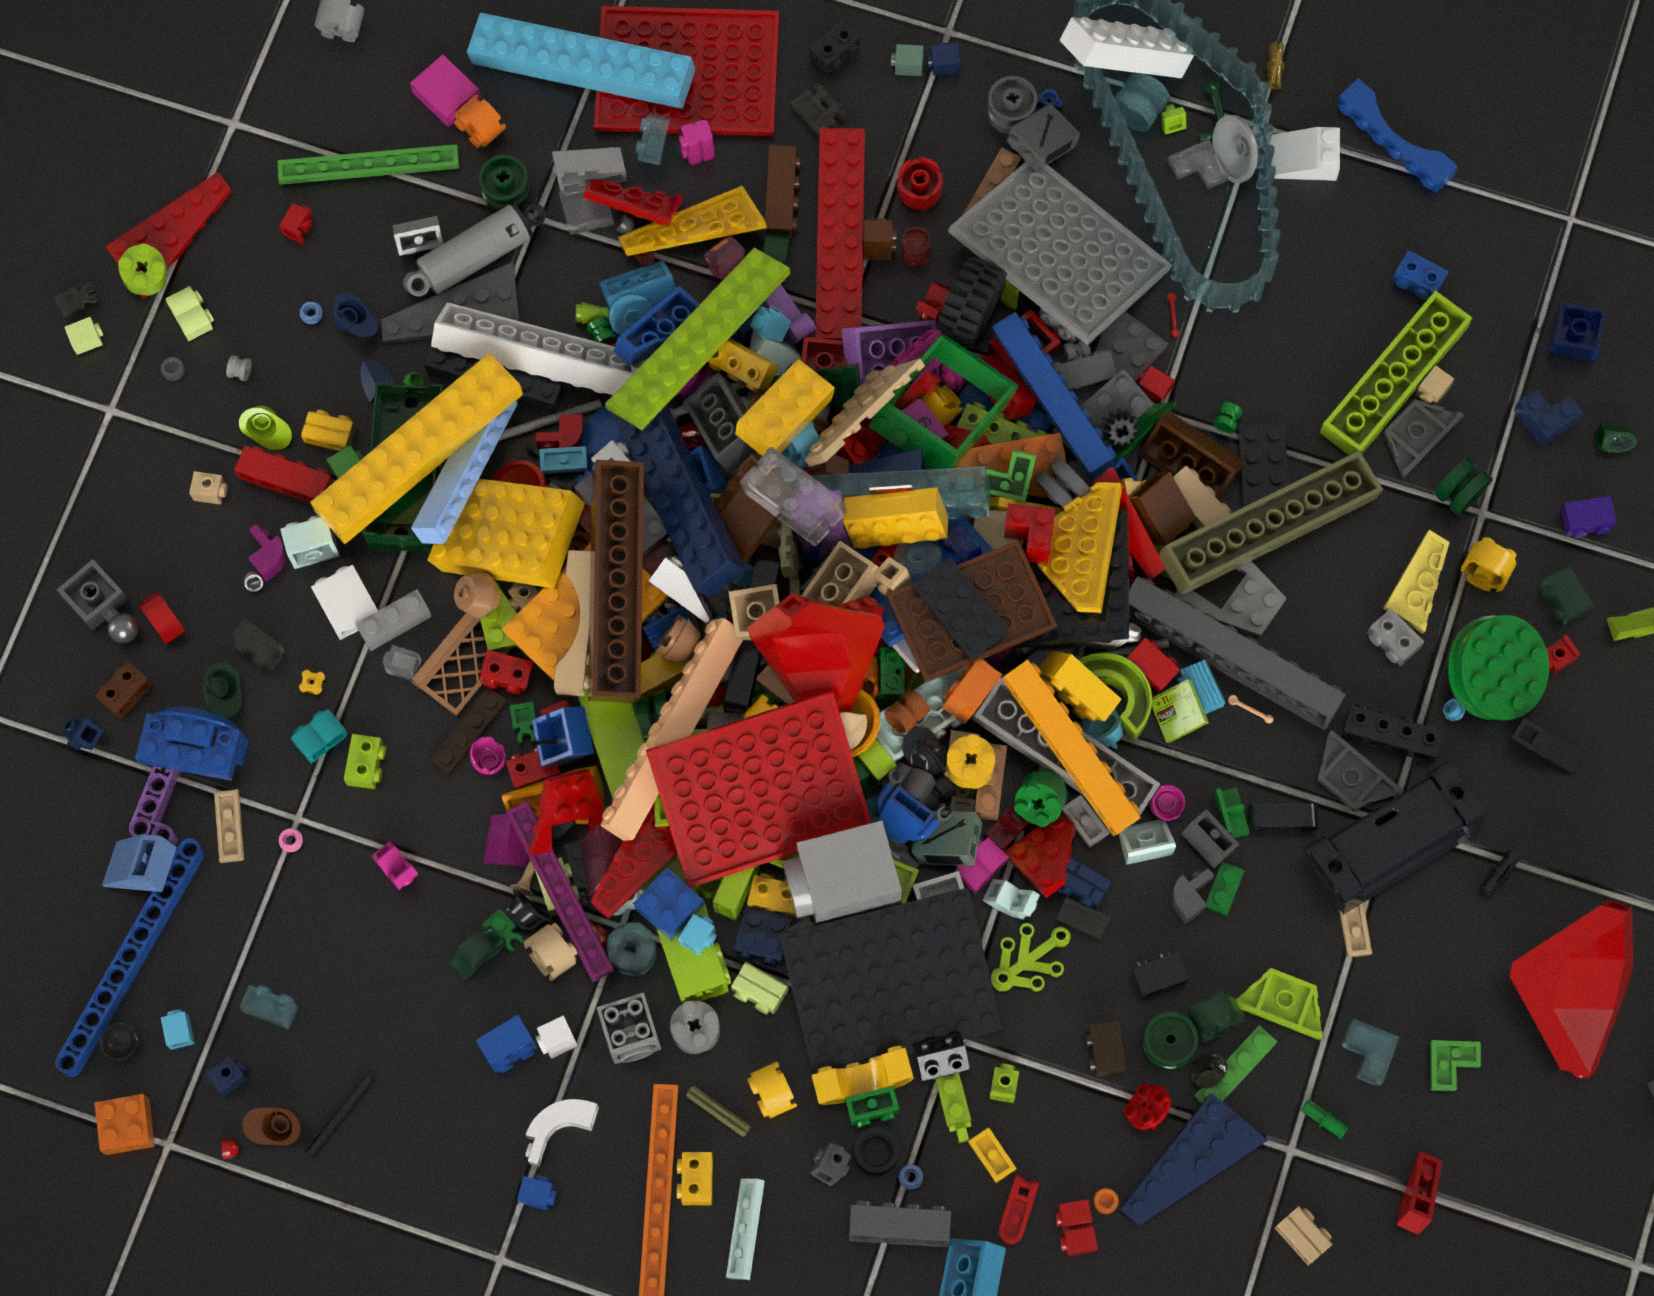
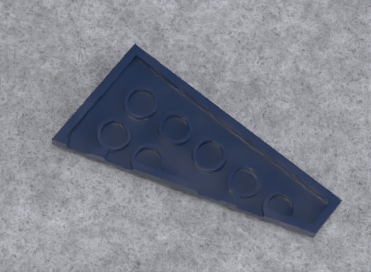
[1119,1093,1268,1226]

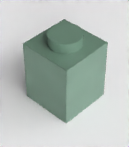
[891,44,923,76]

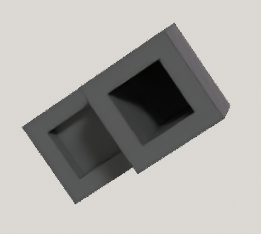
[1172,868,1214,924]

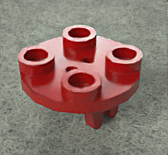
[1124,1083,1171,1131]

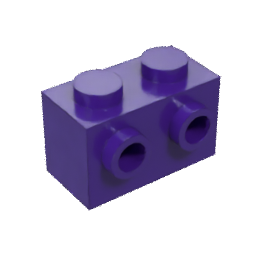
[1560,496,1617,538]

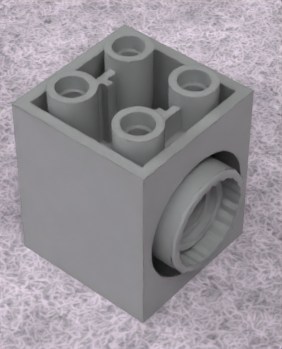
[597,992,661,1064]

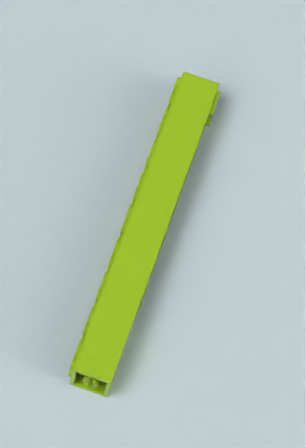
[578,689,731,1004]

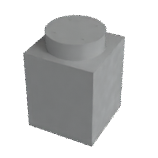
[782,821,902,925]

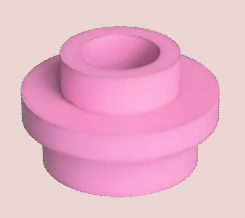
[279,828,303,852]

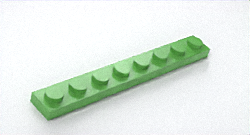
[278,144,460,185]

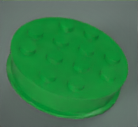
[1448,615,1549,720]

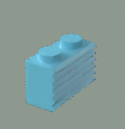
[1177,660,1225,714]

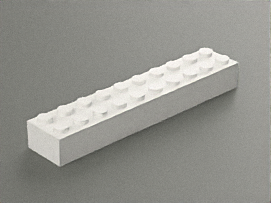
[431,302,647,395]

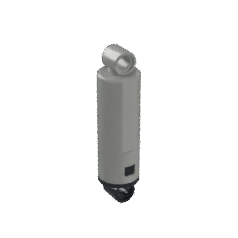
[403,202,546,296]

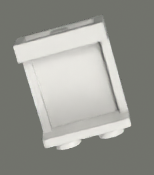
[311,565,378,640]

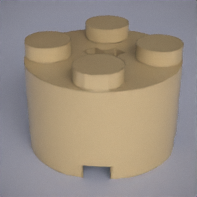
[524,923,578,981]

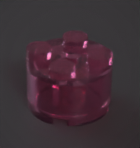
[703,236,746,281]

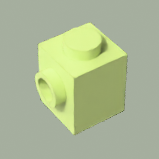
[65,317,103,355]

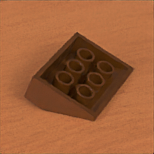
[714,454,797,564]

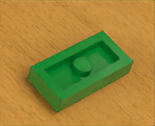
[1206,862,1245,916]

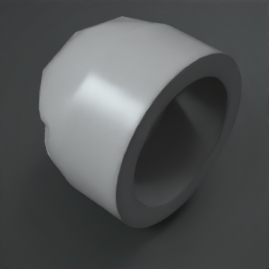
[244,571,263,592]

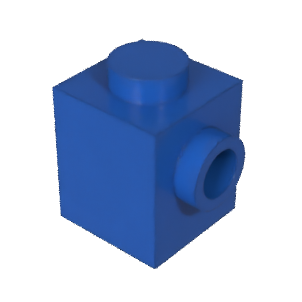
[517,1175,557,1211]

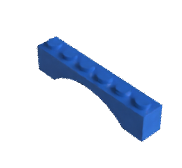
[1337,78,1458,193]

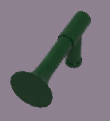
[1199,82,1225,143]

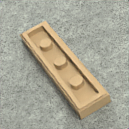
[1331,866,1372,958]

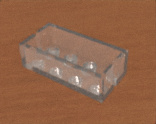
[740,447,847,547]

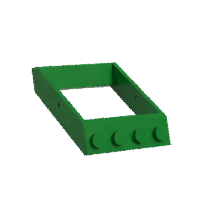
[869,334,1019,479]

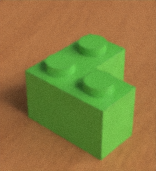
[979,449,1037,502]

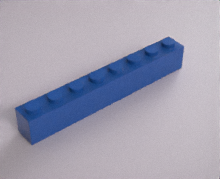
[992,312,1116,480]

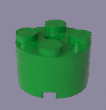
[1014,770,1068,827]

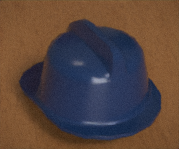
[332,292,379,338]

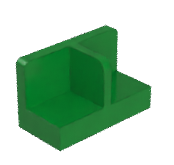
[1213,787,1250,838]

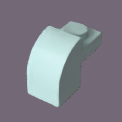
[982,879,1040,920]

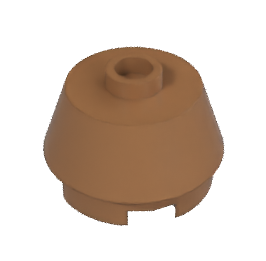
[454,571,501,618]
[656,614,701,663]

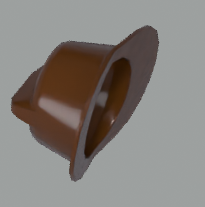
[242,1106,301,1146]

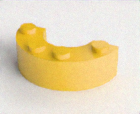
[812,1046,914,1105]

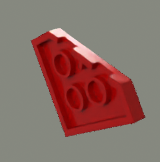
[1004,811,1076,898]

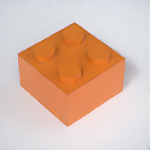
[942,660,1002,724]
[94,1094,155,1155]

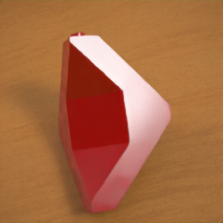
[747,592,884,713]
[1510,899,1633,1078]

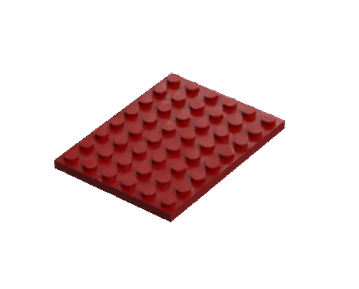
[594,6,779,136]
[646,690,871,888]

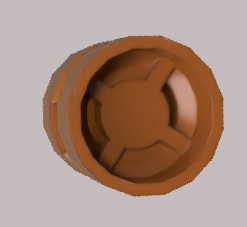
[884,689,930,735]

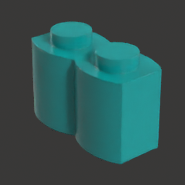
[291,709,348,764]

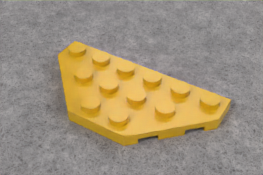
[1037,482,1122,613]

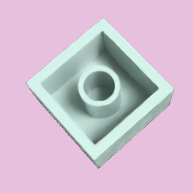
[280,516,340,569]

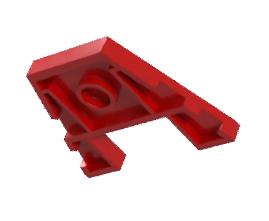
[529,769,612,855]

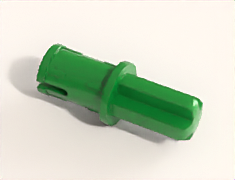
[1301,1100,1349,1139]

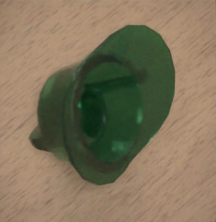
[203,662,242,718]

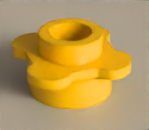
[299,670,325,695]

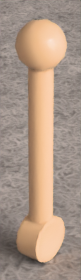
[1228,695,1274,724]

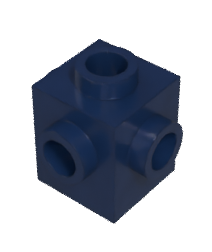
[61,715,104,750]

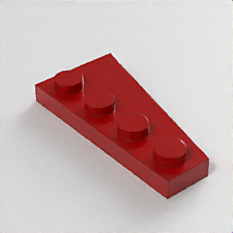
[583,179,684,226]

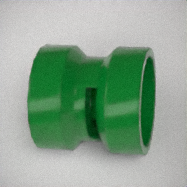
[587,317,617,345]
[1213,402,1243,433]

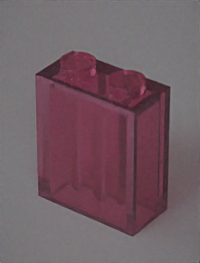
[579,825,623,897]

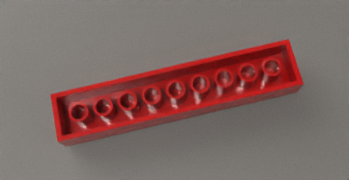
[815,128,865,341]

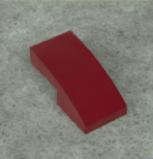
[983,804,1030,851]

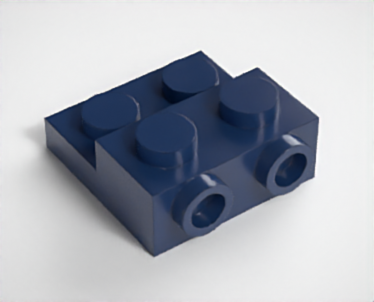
[734,906,792,966]

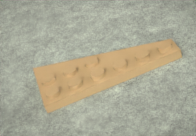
[804,359,925,467]

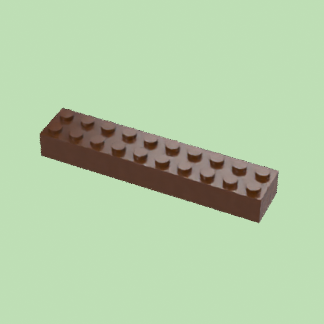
[588,460,644,703]

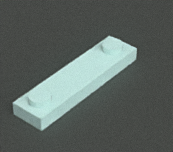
[726,1179,765,1280]

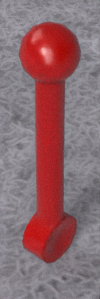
[1167,293,1180,338]

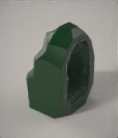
[1595,423,1637,453]

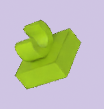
[1161,104,1186,135]

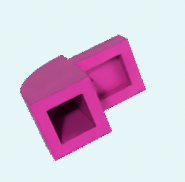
[371,841,418,890]

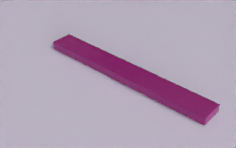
[506,801,614,982]

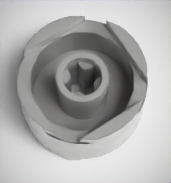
[315,0,364,42]
[670,1001,720,1054]

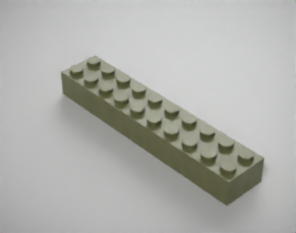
[1158,450,1383,596]

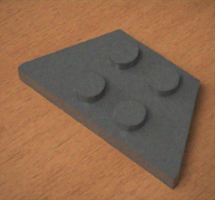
[1383,399,1464,478]
[1317,730,1403,812]

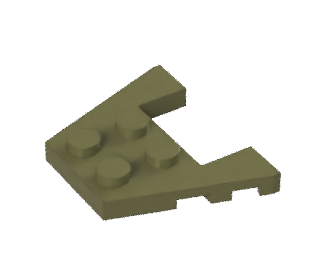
[778,515,801,595]

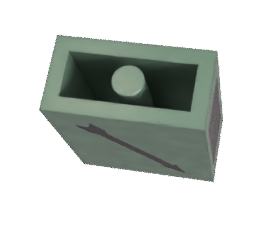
[911,811,982,866]

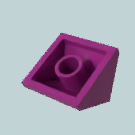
[483,814,530,868]

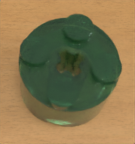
[1188,989,1246,1043]

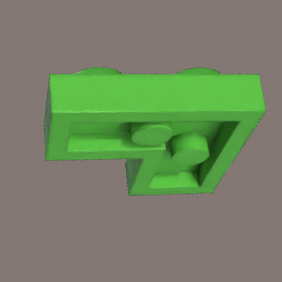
[1430,1040,1481,1091]

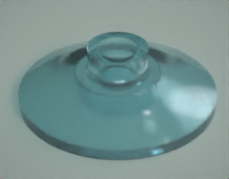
[894,540,942,575]

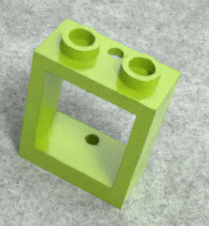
[713,865,759,921]

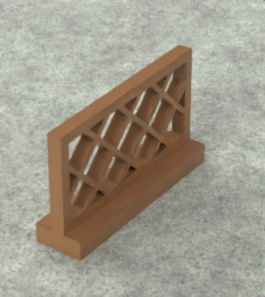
[412,613,512,716]

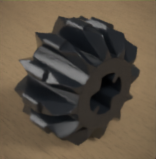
[1100,408,1140,449]

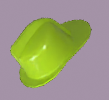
[239,406,292,451]

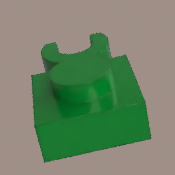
[510,702,536,746]
[482,909,524,953]

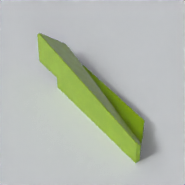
[1606,607,1654,641]

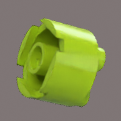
[118,243,167,296]

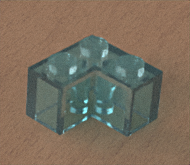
[1341,1019,1400,1087]

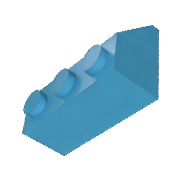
[599,260,676,311]
[939,1238,1006,1296]

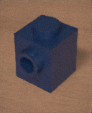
[927,42,960,76]
[206,1056,248,1097]

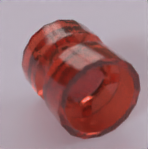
[901,227,931,267]

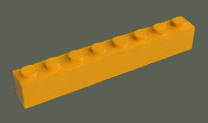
[1002,660,1140,836]

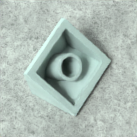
[749,330,802,376]
[1119,820,1176,865]

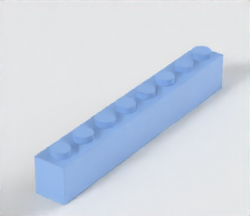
[411,401,518,544]

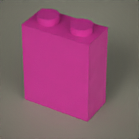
[410,55,481,127]

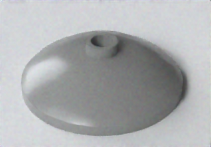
[1212,115,1258,183]

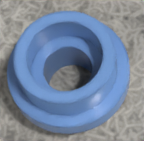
[300,302,323,324]
[899,1164,923,1190]

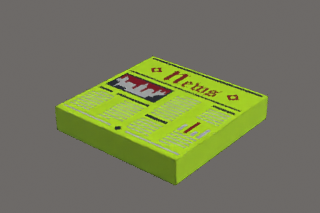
[1152,679,1209,743]

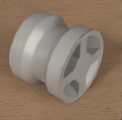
[226,355,252,381]

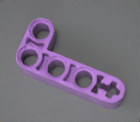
[762,284,816,345]
[129,766,181,846]

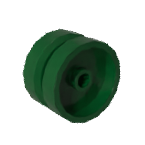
[478,155,531,211]
[1433,456,1494,516]
[634,688,672,741]
[1142,1012,1198,1071]

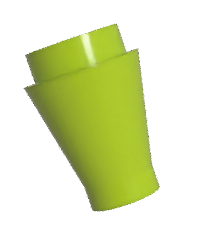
[575,302,608,325]

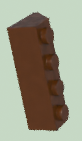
[1138,411,1246,501]

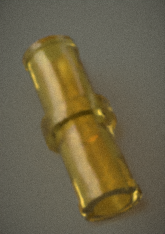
[1266,42,1285,90]

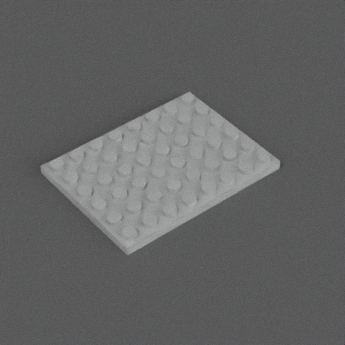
[948,162,1172,345]

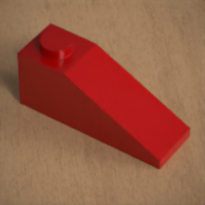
[1396,1151,1442,1235]

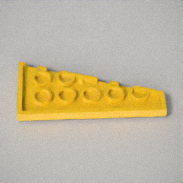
[618,186,767,256]

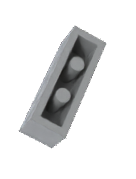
[355,590,432,651]

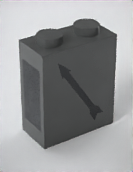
[1007,103,1080,171]

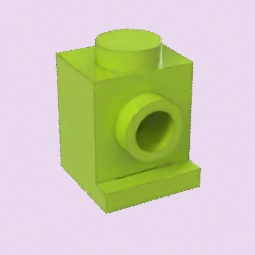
[989,1064,1019,1103]

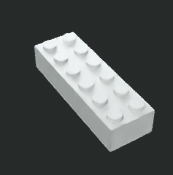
[1060,17,1194,78]

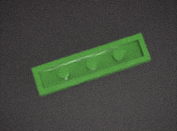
[1193,1025,1277,1104]

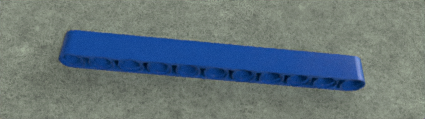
[56,838,204,1077]

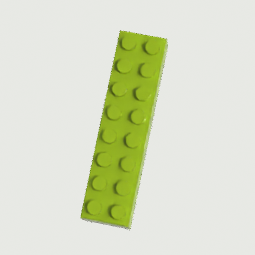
[1320,290,1472,455]

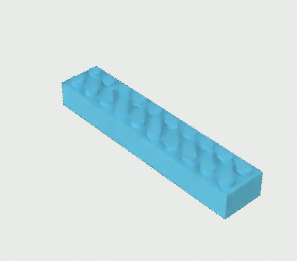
[467,13,695,109]

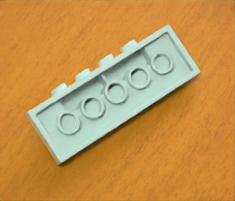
[875,658,988,762]

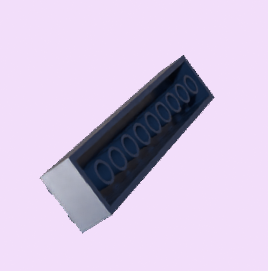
[612,405,746,598]

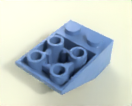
[102,834,177,892]

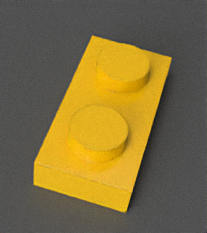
[968,1128,1017,1183]

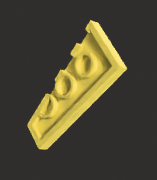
[1383,530,1449,633]

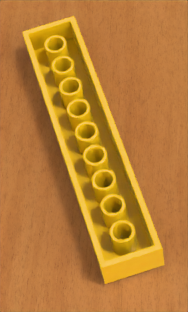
[310,352,523,544]

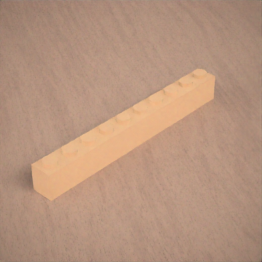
[600,618,743,841]

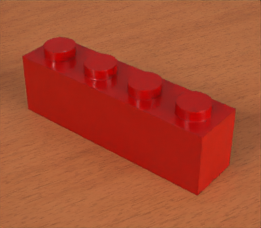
[234,446,334,503]

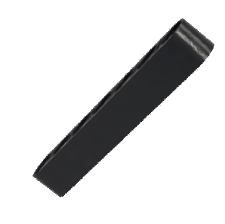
[724,553,781,713]

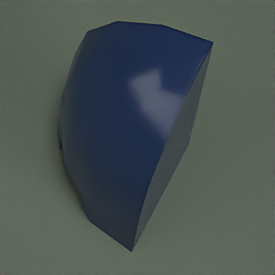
[360,360,397,403]

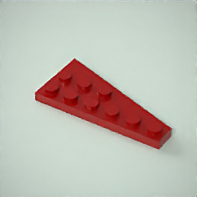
[591,803,677,919]

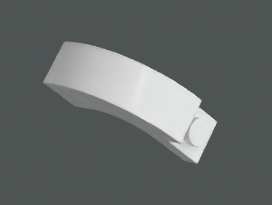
[526,1099,599,1167]

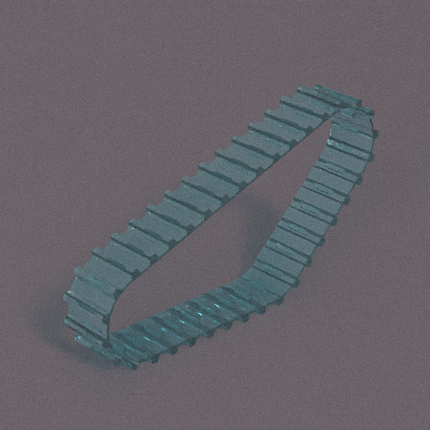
[1073,0,1280,313]

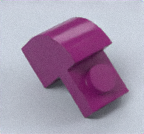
[248,524,286,582]

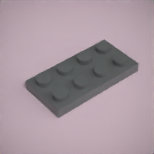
[1053,369,1154,453]

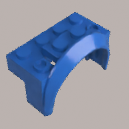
[135,706,249,781]

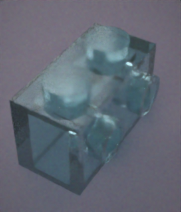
[635,113,671,165]
[239,985,299,1030]

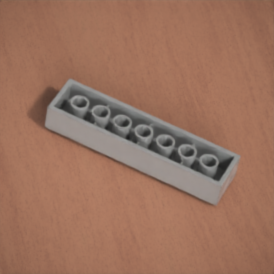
[971,677,1160,826]

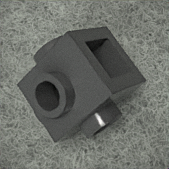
[810,1143,851,1186]

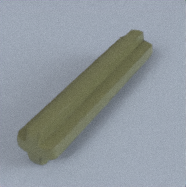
[686,1086,750,1137]

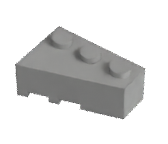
[552,147,627,195]

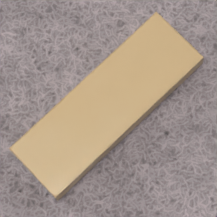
[214,789,245,863]

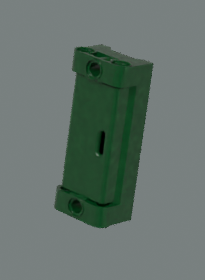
[363,382,444,552]

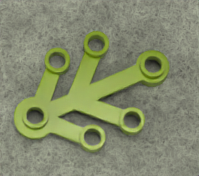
[991,923,1070,992]

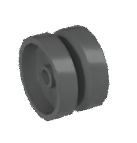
[987,76,1037,134]
[1034,456,1091,510]

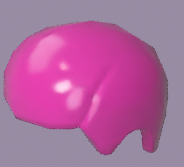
[470,736,507,775]
[1149,785,1185,821]

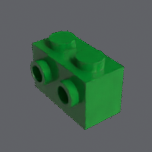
[845,1086,899,1128]

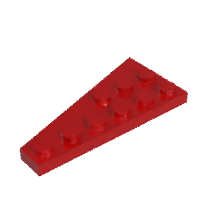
[105,172,232,300]

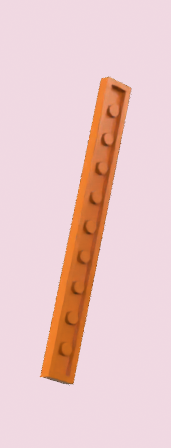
[639,1084,679,1296]

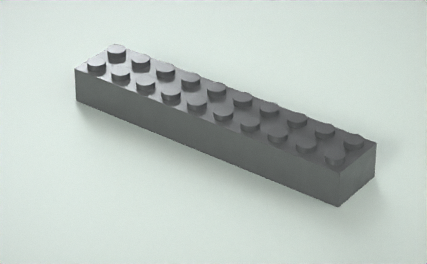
[1129,576,1346,731]

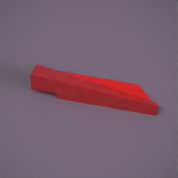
[1091,467,1165,580]

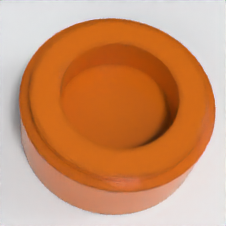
[1093,1188,1119,1214]

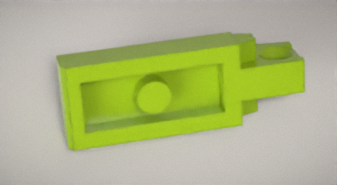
[935,1073,971,1143]

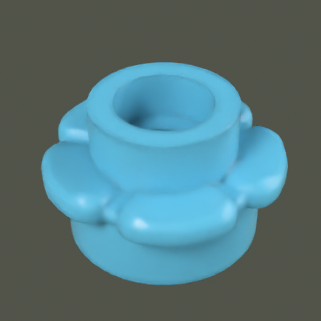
[1443,699,1465,721]

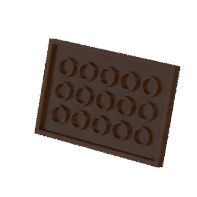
[886,540,1058,683]

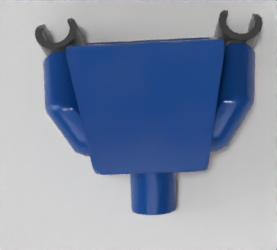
[876,767,952,844]

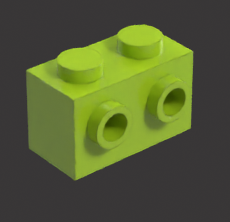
[344,734,386,789]

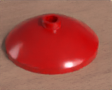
[492,460,547,487]

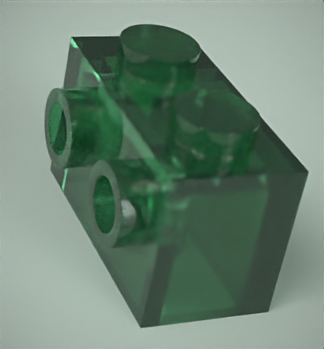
[1541,566,1594,625]

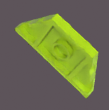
[1232,968,1323,1041]

